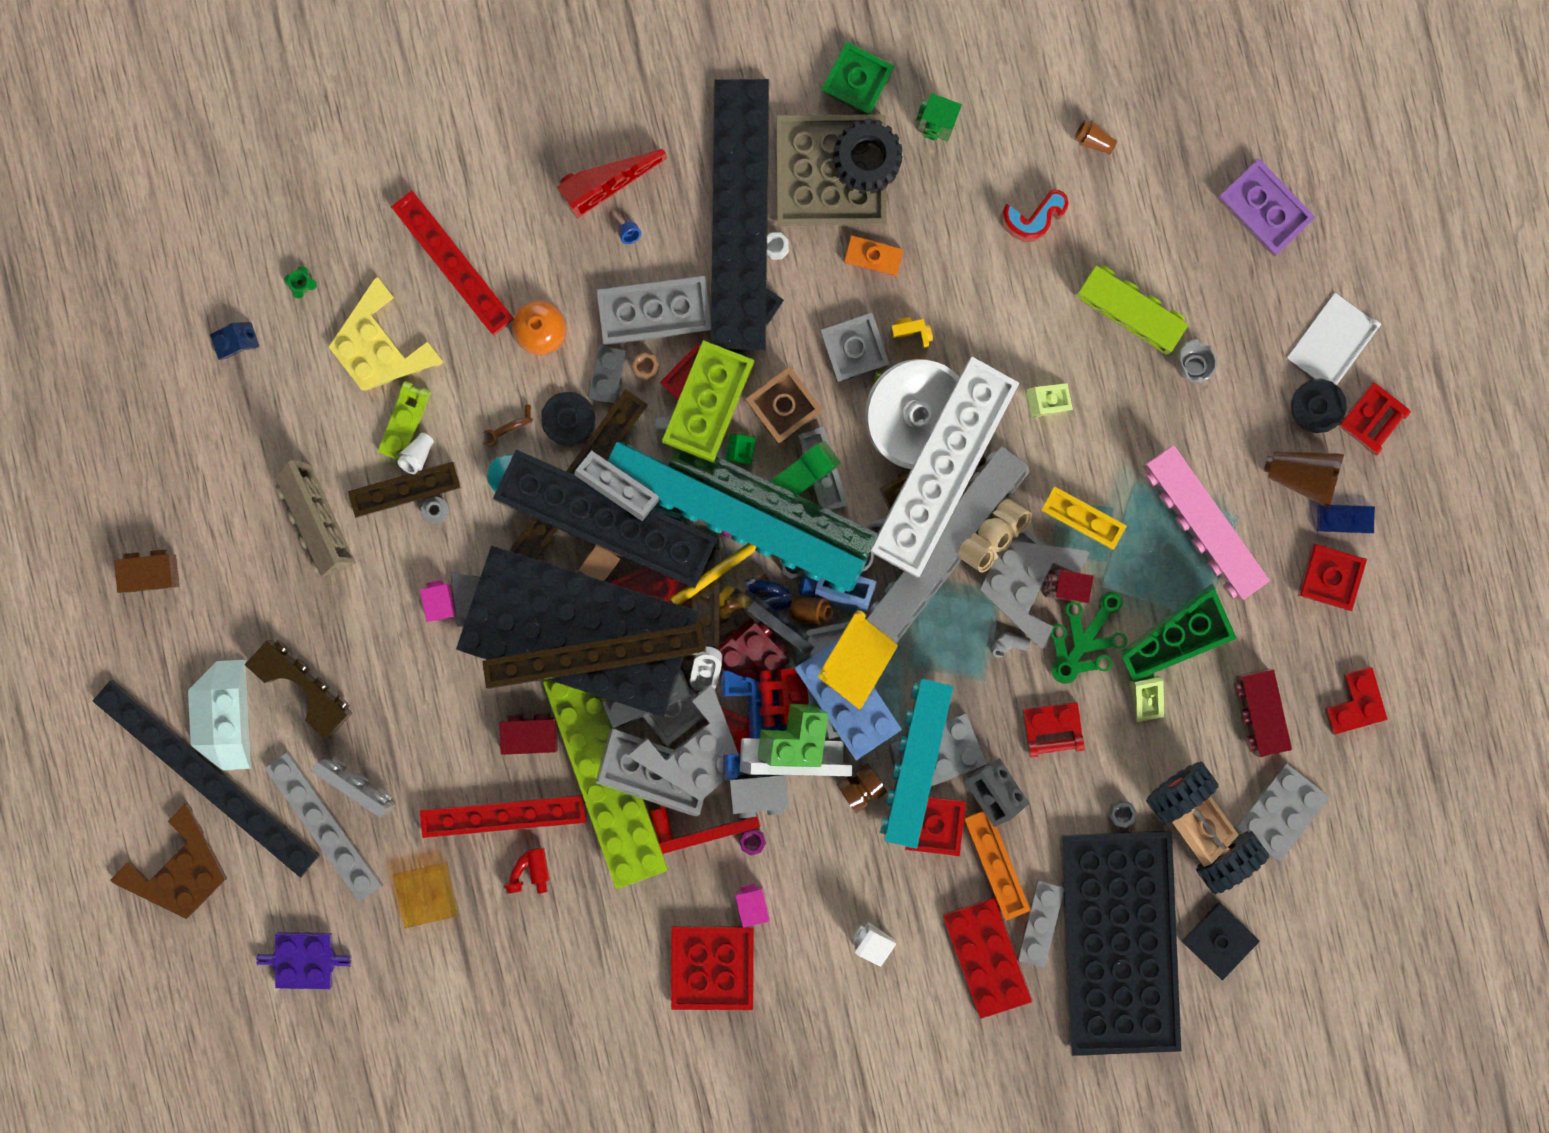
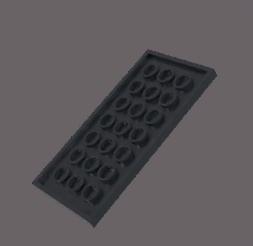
[456,545,699,718]
[1061,830,1182,1056]

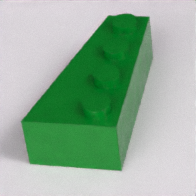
[1121,583,1237,682]

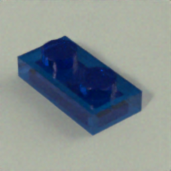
[1317,504,1375,534]

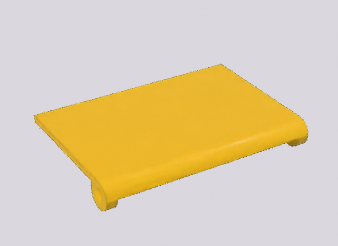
[818,610,898,710]

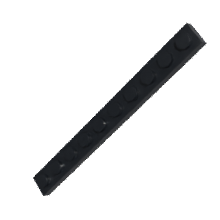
[92,680,320,878]

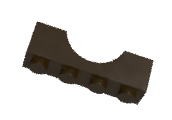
[244,640,353,739]

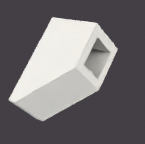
[852,922,896,967]

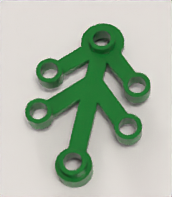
[1050,592,1128,684]

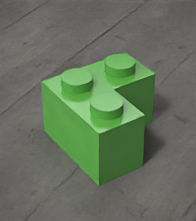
[758,704,829,767]

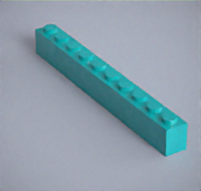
[608,442,867,593]

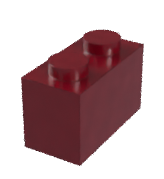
[499,713,558,755]

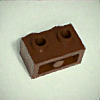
[114,549,180,593]

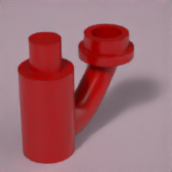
[503,847,550,894]

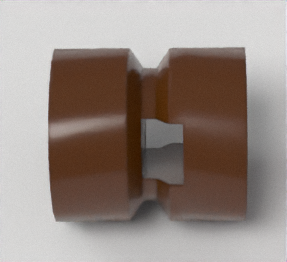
[836,763,888,814]

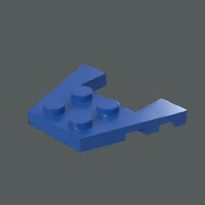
[720,671,787,780]

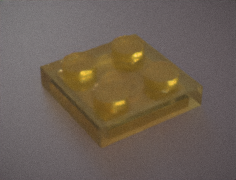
[393,862,460,928]

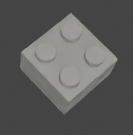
[730,774,789,818]

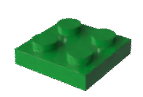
[821,41,895,115]

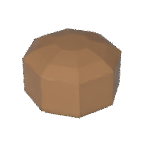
[632,352,659,380]

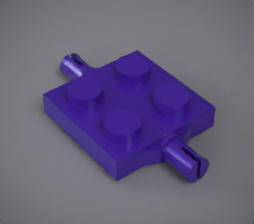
[256,932,352,989]

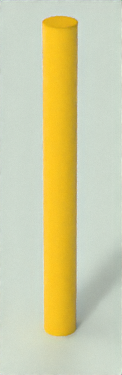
[670,543,756,605]

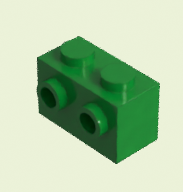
[915,93,962,142]

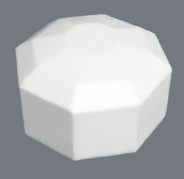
[767,232,789,260]

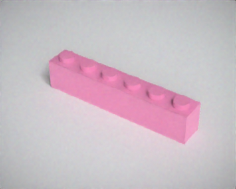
[1143,445,1270,600]

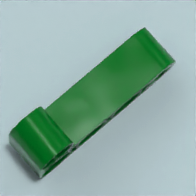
[744,441,842,514]

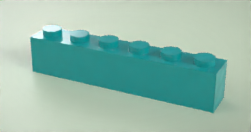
[880,678,954,849]

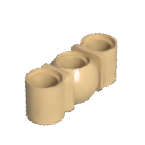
[958,499,1032,572]

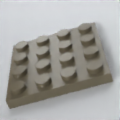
[777,115,887,226]

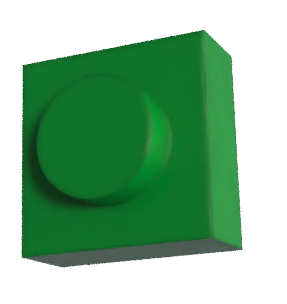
[726,433,755,465]

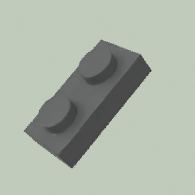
[588,345,626,404]

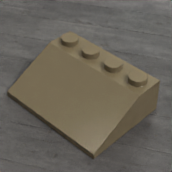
[275,460,356,577]

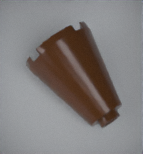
[1264,451,1344,507]

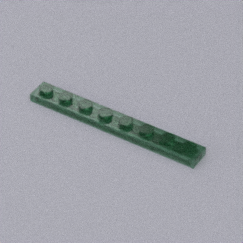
[668,448,879,560]

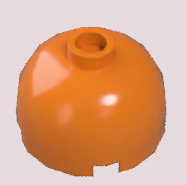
[512,300,567,356]

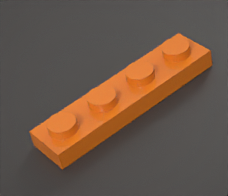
[964,810,1031,921]

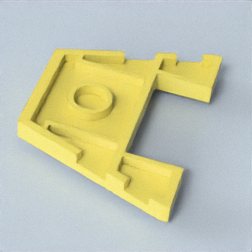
[329,277,444,391]

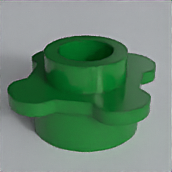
[284,266,317,299]

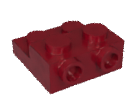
[717,617,790,682]

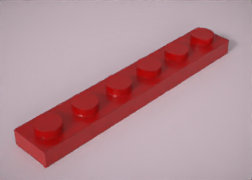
[391,190,514,336]
[420,795,587,838]

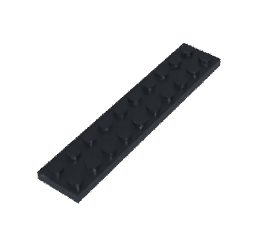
[711,79,770,351]

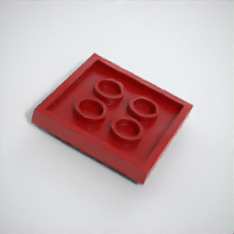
[671,926,754,1010]

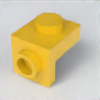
[890,317,933,350]

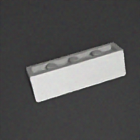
[740,738,852,776]

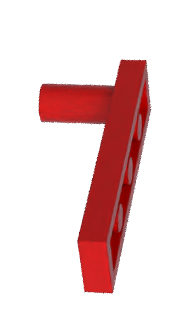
[649,807,761,854]

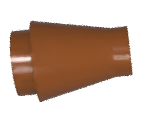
[1074,120,1117,155]

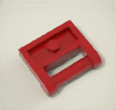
[1338,382,1411,456]
[1023,702,1085,758]

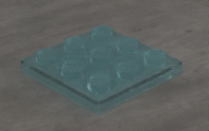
[904,589,999,682]

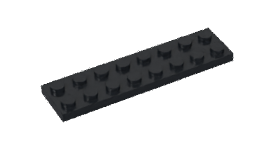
[493,449,717,589]

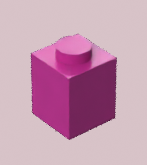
[420,580,456,622]
[735,883,770,928]

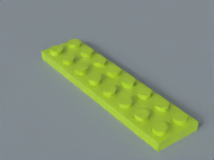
[543,680,669,890]

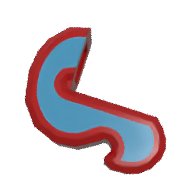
[1001,190,1069,242]

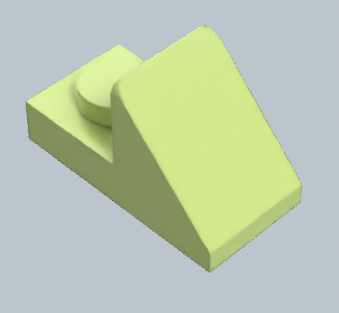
[1026,383,1073,418]

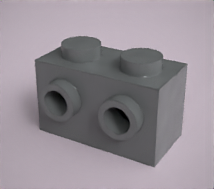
[964,758,1029,827]

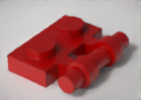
[758,668,809,727]

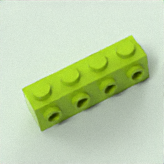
[1075,265,1189,355]

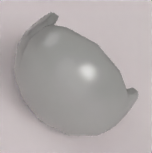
[1175,339,1217,383]

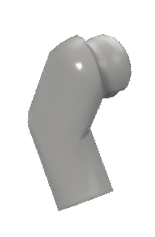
[990,632,1030,658]

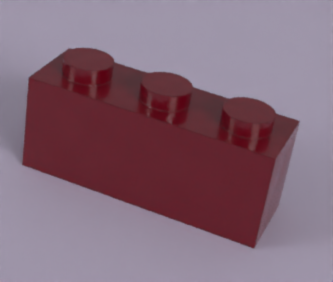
[1042,570,1094,603]
[1234,669,1292,757]

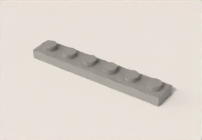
[265,752,383,902]

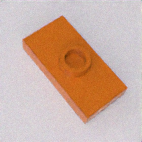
[844,235,904,277]

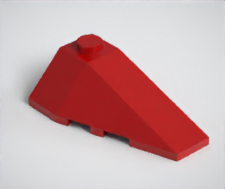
[557,149,667,219]

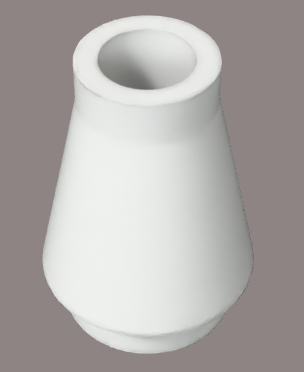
[397,433,434,474]

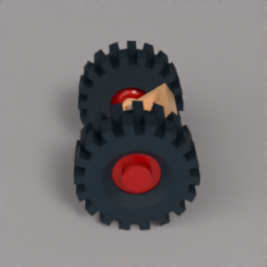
[1146,761,1269,894]

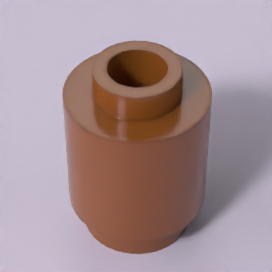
[790,596,833,626]

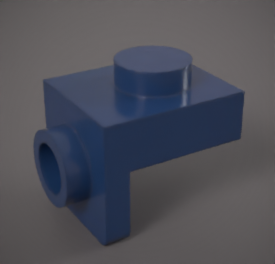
[210,322,259,360]

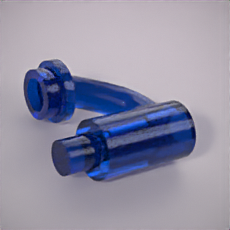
[746,575,792,614]

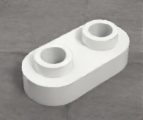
[690,647,722,691]

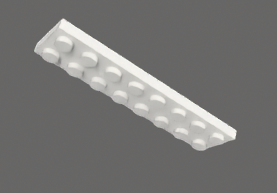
[869,357,1019,577]

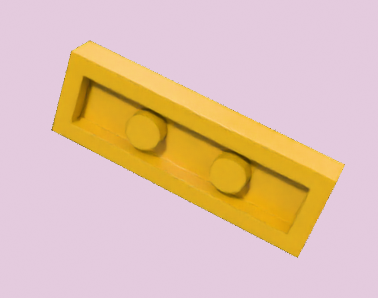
[1040,486,1127,550]

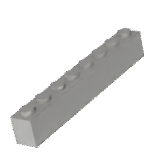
[867,446,1030,643]

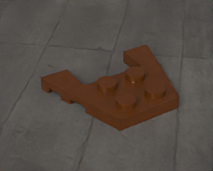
[110,803,227,919]

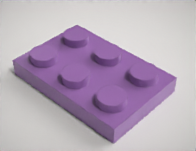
[1218,159,1316,256]

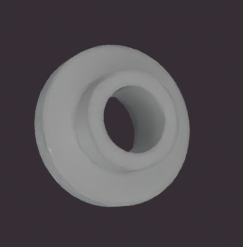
[421,497,449,524]

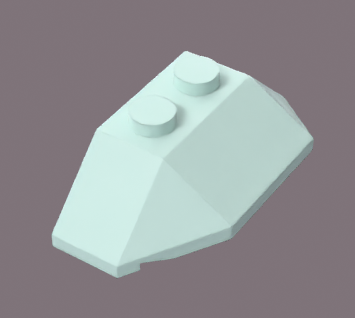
[188,660,251,770]

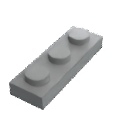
[797,427,848,513]
[575,451,659,521]
[1018,880,1064,968]

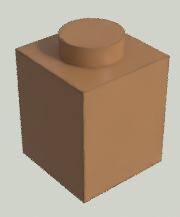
[579,546,622,582]

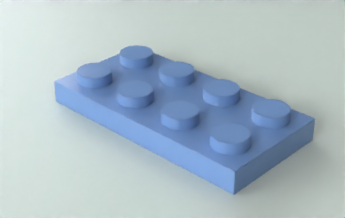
[795,638,902,760]

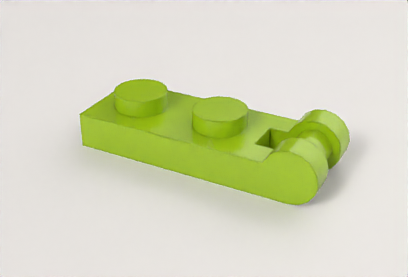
[377,381,431,460]

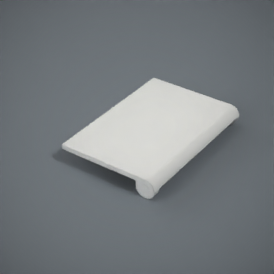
[1287,293,1381,385]

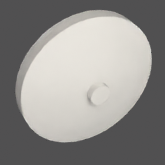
[865,359,959,469]

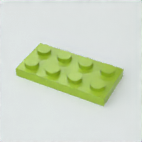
[662,340,754,463]

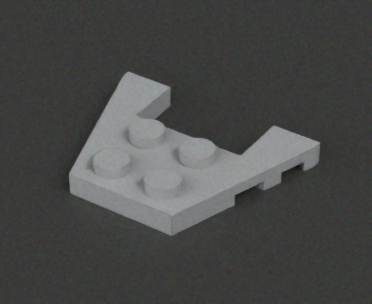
[979,541,1090,649]
[627,684,738,801]

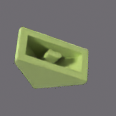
[1129,675,1164,722]

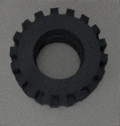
[833,119,903,194]

